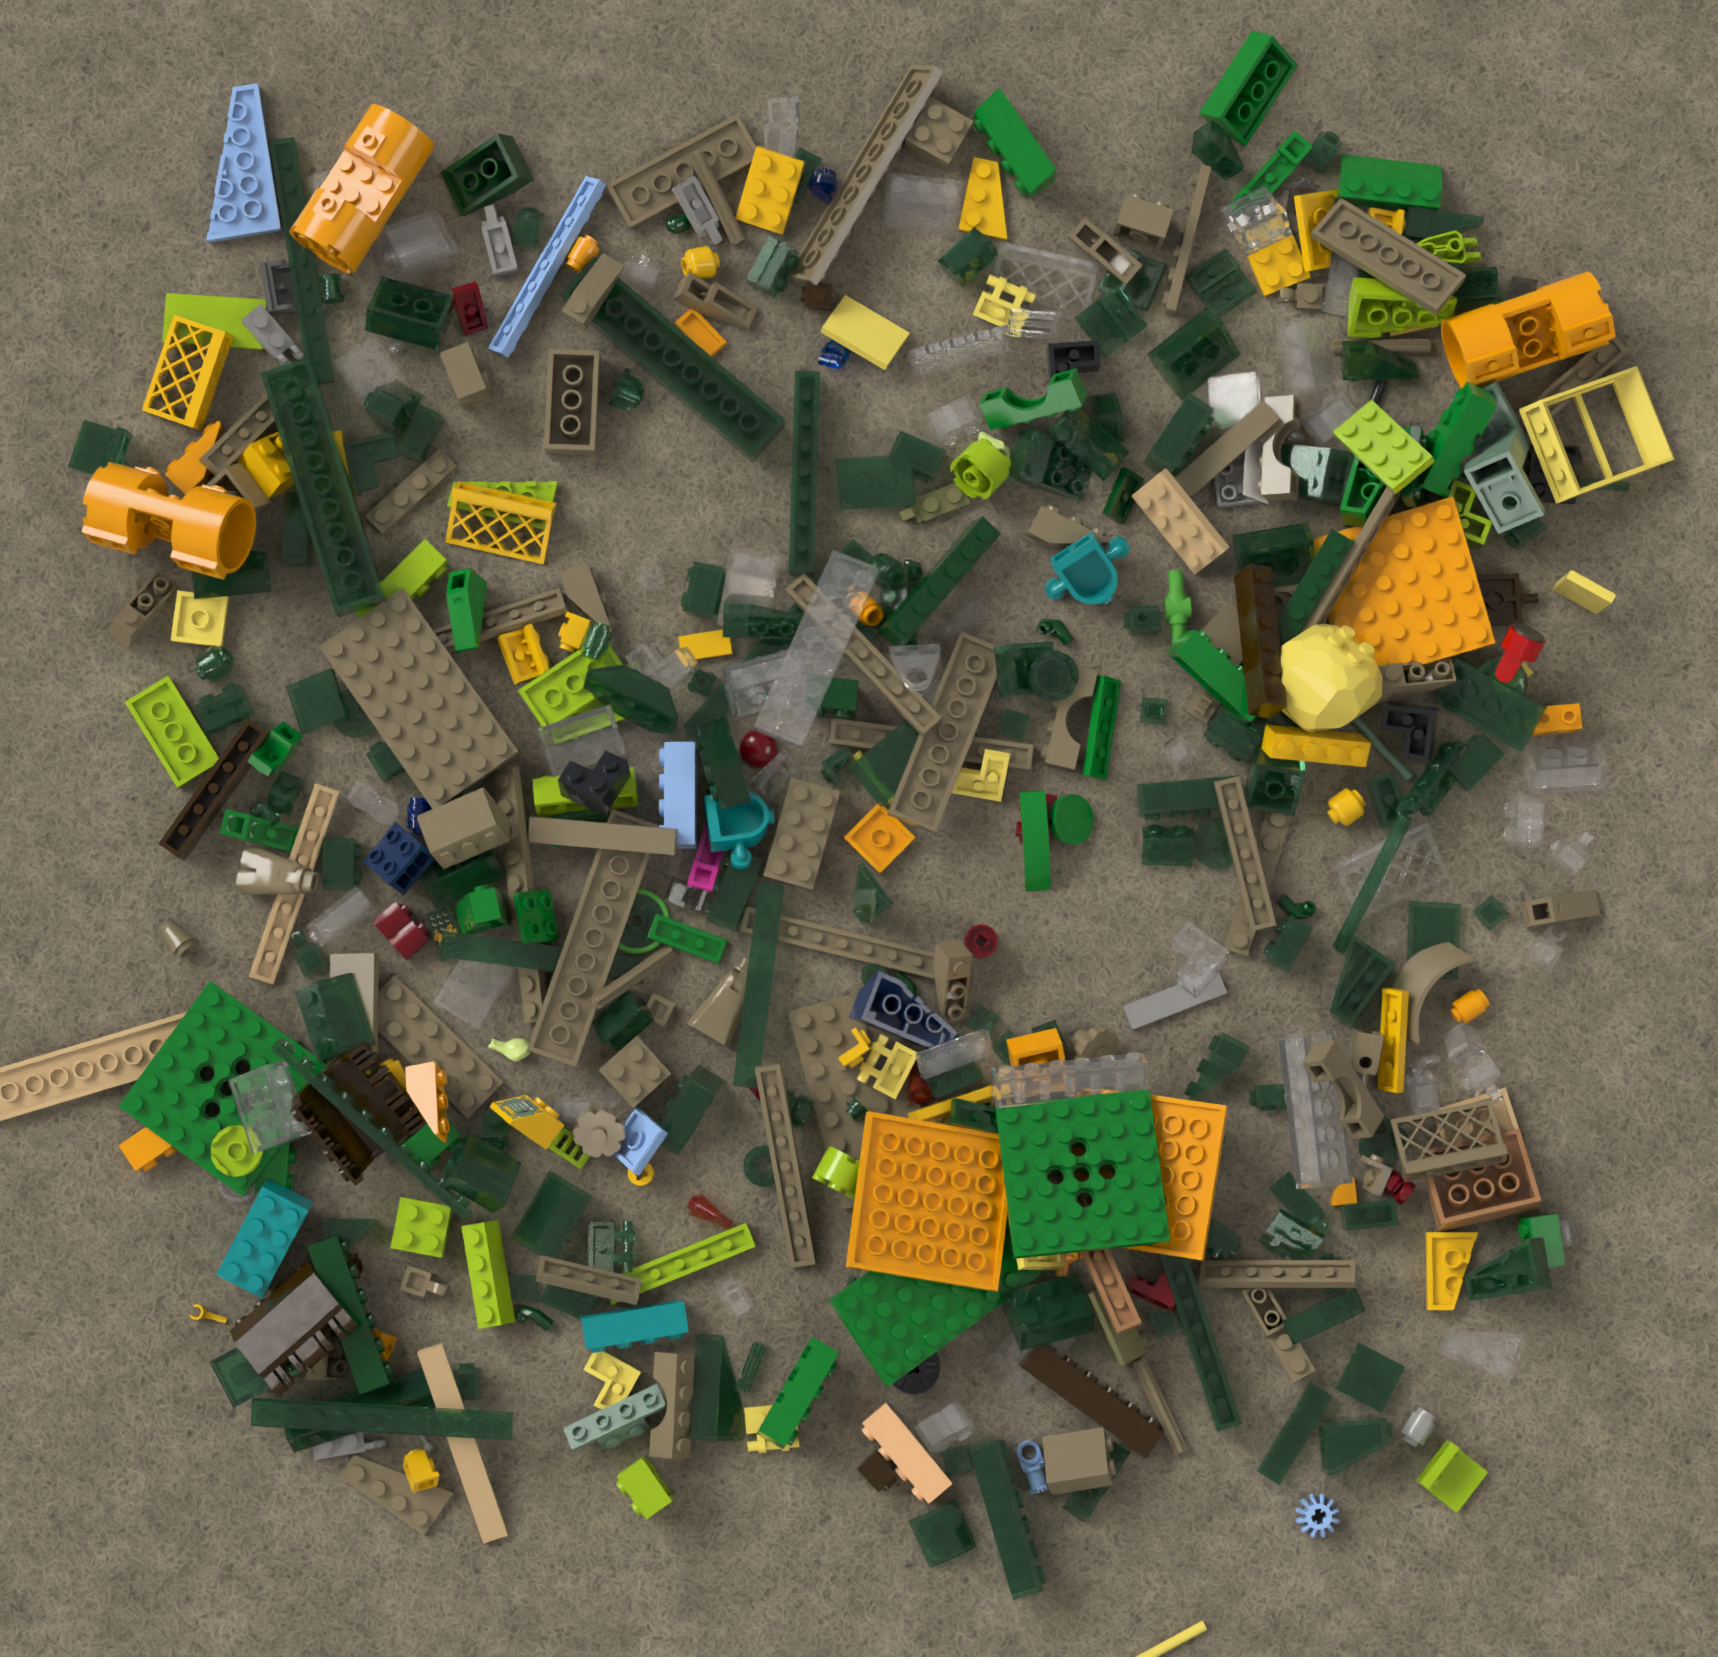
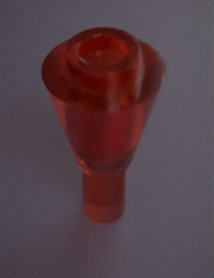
[907,1059,933,1104]
[686,1193,733,1229]

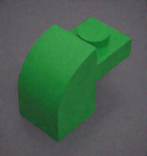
[247,721,303,776]

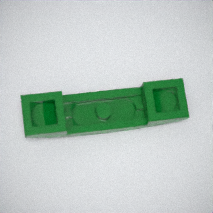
[1227,130,1313,215]
[1019,790,1051,892]
[219,809,326,859]

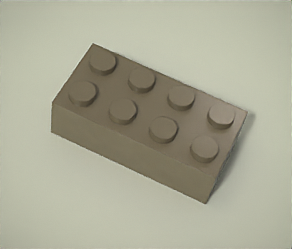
[544,349,601,456]
[763,778,840,892]

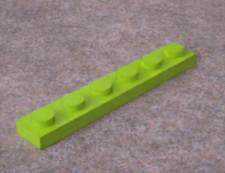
[610,1223,756,1305]

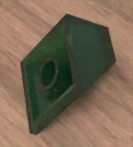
[852,862,893,925]

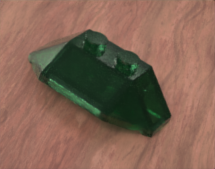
[584,665,678,735]

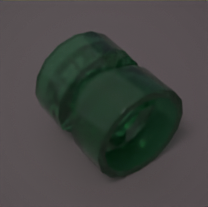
[786,1089,814,1130]

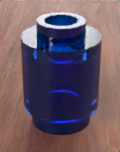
[407,797,432,835]

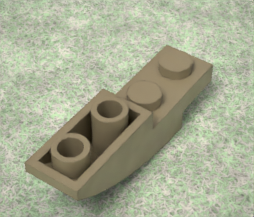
[1241,1288,1316,1384]

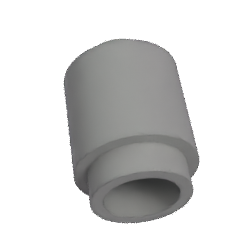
[1401,1407,1436,1447]

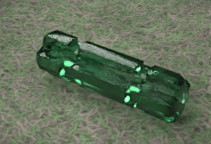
[737,1342,766,1392]

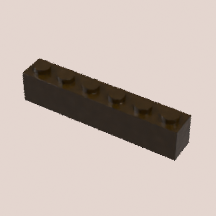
[1234,563,1287,718]
[158,718,270,861]
[1018,1339,1164,1458]

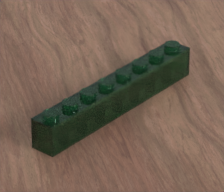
[788,371,820,577]
[1157,1254,1242,1432]

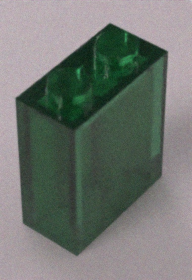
[442,1133,521,1213]

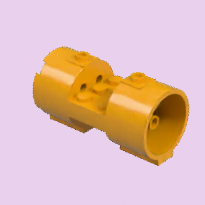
[289,104,435,275]
[1441,271,1616,389]
[81,462,256,580]

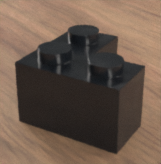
[1046,340,1101,382]
[1381,701,1439,761]
[558,750,631,815]

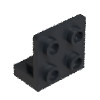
[1527,444,1582,504]

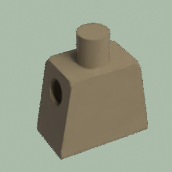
[1348,1026,1384,1088]

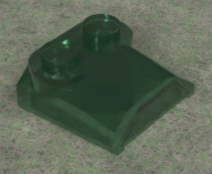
[908,1499,977,1568]

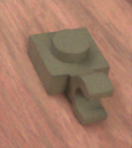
[1278,283,1322,311]
[400,1265,449,1298]

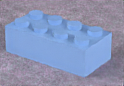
[659,742,697,849]

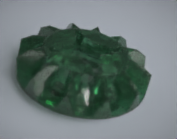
[743,1146,775,1187]

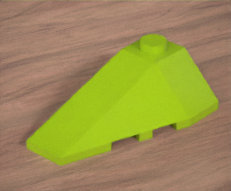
[1348,277,1457,338]

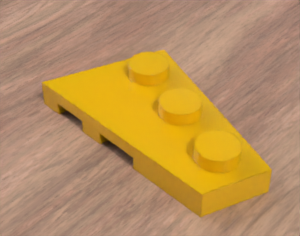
[958,157,1007,241]
[1294,189,1338,271]
[1425,1232,1478,1310]

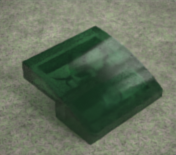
[1099,246,1167,312]
[1185,248,1256,320]
[1074,285,1147,358]

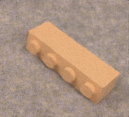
[862,1402,953,1504]

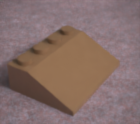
[1420,1128,1542,1232]

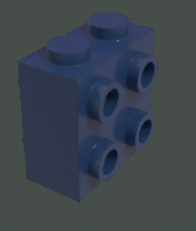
[363,822,435,896]

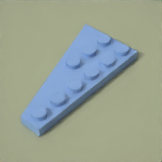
[206,83,282,243]

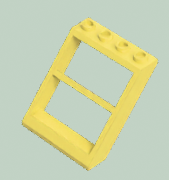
[1519,366,1675,504]

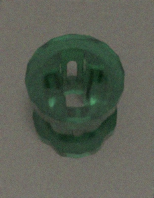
[319,273,345,304]

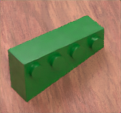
[1420,382,1498,498]
[1340,427,1411,527]
[455,884,510,936]
[756,1337,839,1449]

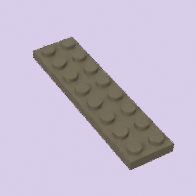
[887,631,1007,834]

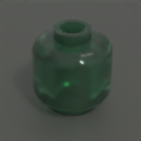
[866,553,904,590]
[195,645,234,683]

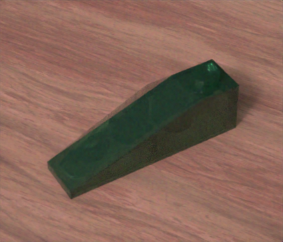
[691,1334,745,1441]

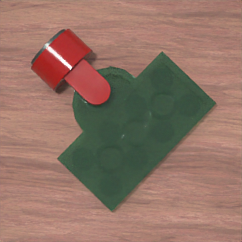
[1434,623,1547,752]

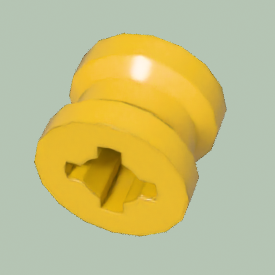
[628,1162,654,1186]

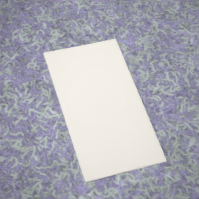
[1243,438,1268,504]

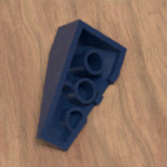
[849,971,957,1056]

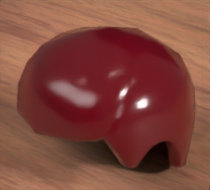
[739,728,778,769]

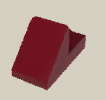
[452,281,488,336]
[1126,1270,1175,1313]

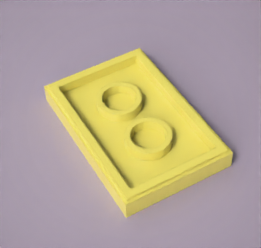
[820,295,910,370]
[1552,570,1616,614]

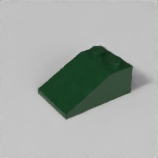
[441,133,534,216]

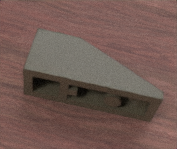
[562,253,625,331]

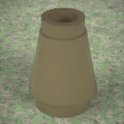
[160,920,196,959]

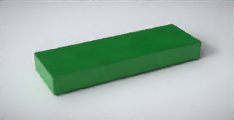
[647,914,728,964]

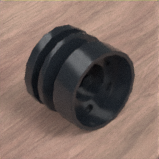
[893,1352,941,1395]

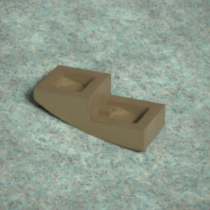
[617,985,675,1027]

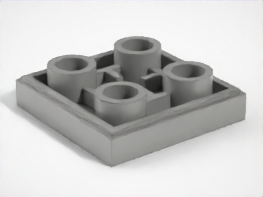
[1213,454,1263,509]

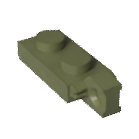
[899,483,970,524]

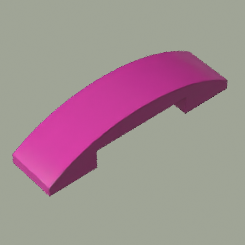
[687,792,724,892]

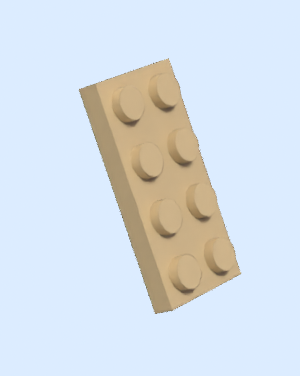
[1132,468,1229,575]

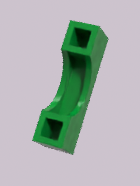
[979,368,1087,430]

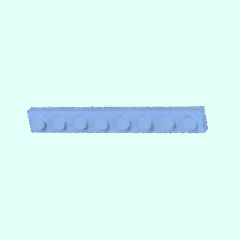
[488,176,606,358]

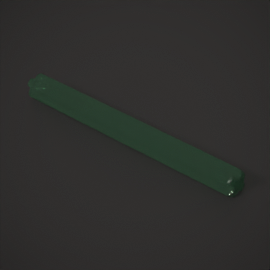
[1333,814,1412,953]

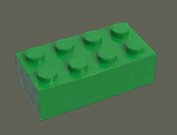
[1166,630,1256,722]

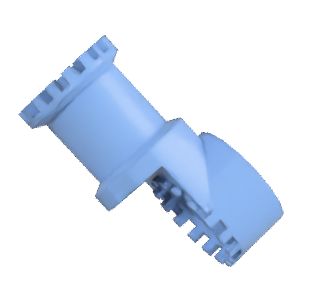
[1017,1440,1049,1494]

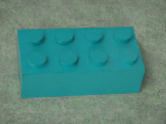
[216,1179,314,1298]

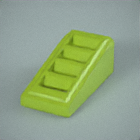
[548,1127,591,1169]

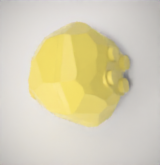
[1281,624,1382,733]

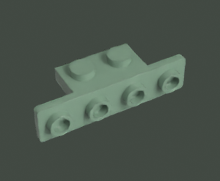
[564,1384,666,1451]

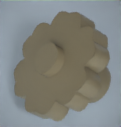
[1071,1025,1119,1076]
[573,1106,626,1158]

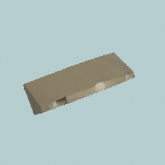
[1391,942,1475,1045]

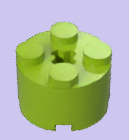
[950,438,1011,500]
[812,1146,860,1200]

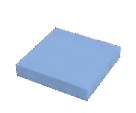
[614,1107,668,1176]

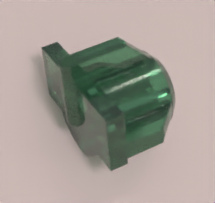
[609,368,645,410]

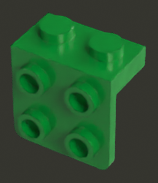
[513,890,559,944]

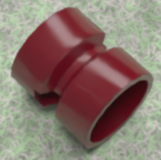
[963,924,998,959]

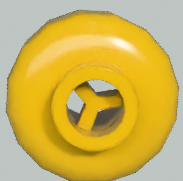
[681,246,720,280]
[1327,788,1366,826]

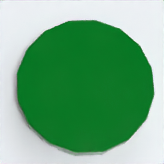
[1049,794,1094,845]

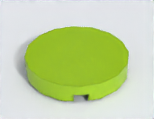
[211,1125,263,1177]

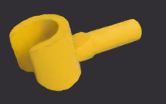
[189,1304,228,1324]

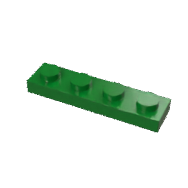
[1083,675,1121,780]

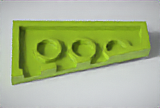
[447,481,558,531]

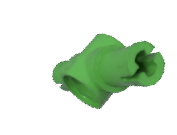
[1164,570,1191,646]

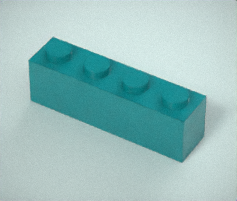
[580,1299,689,1353]

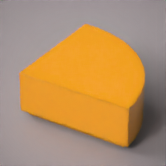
[1331,1177,1357,1206]

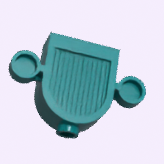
[1045,531,1129,605]
[703,777,774,870]

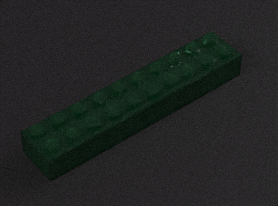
[561,257,786,463]
[260,357,387,617]

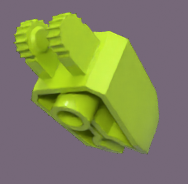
[1417,230,1481,269]

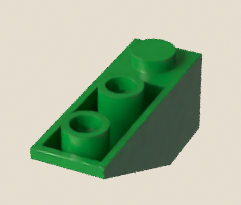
[446,568,487,653]

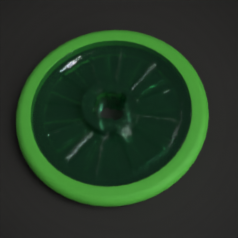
[618,888,670,954]

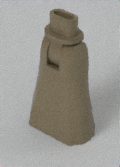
[235,846,319,895]
[686,957,761,1049]

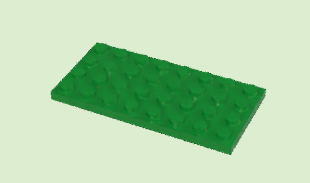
[828,1213,1047,1387]

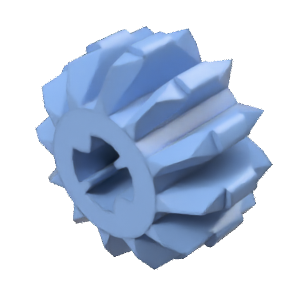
[1295,1493,1339,1538]

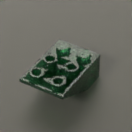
[1007,429,1097,502]
[1281,444,1354,507]

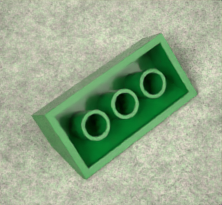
[1199,31,1298,147]
[973,88,1056,199]
[1336,154,1442,215]

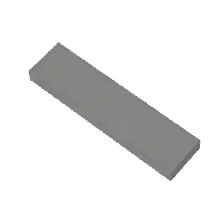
[1122,969,1227,1030]

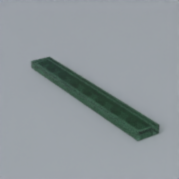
[733,882,784,1089]
[440,931,645,984]

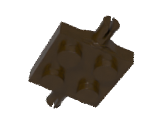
[1477,573,1539,626]

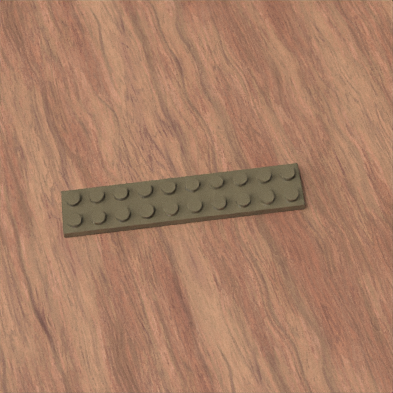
[786,65,943,286]
[526,809,659,1068]

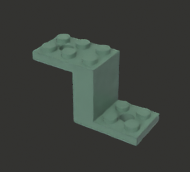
[1449,379,1546,534]

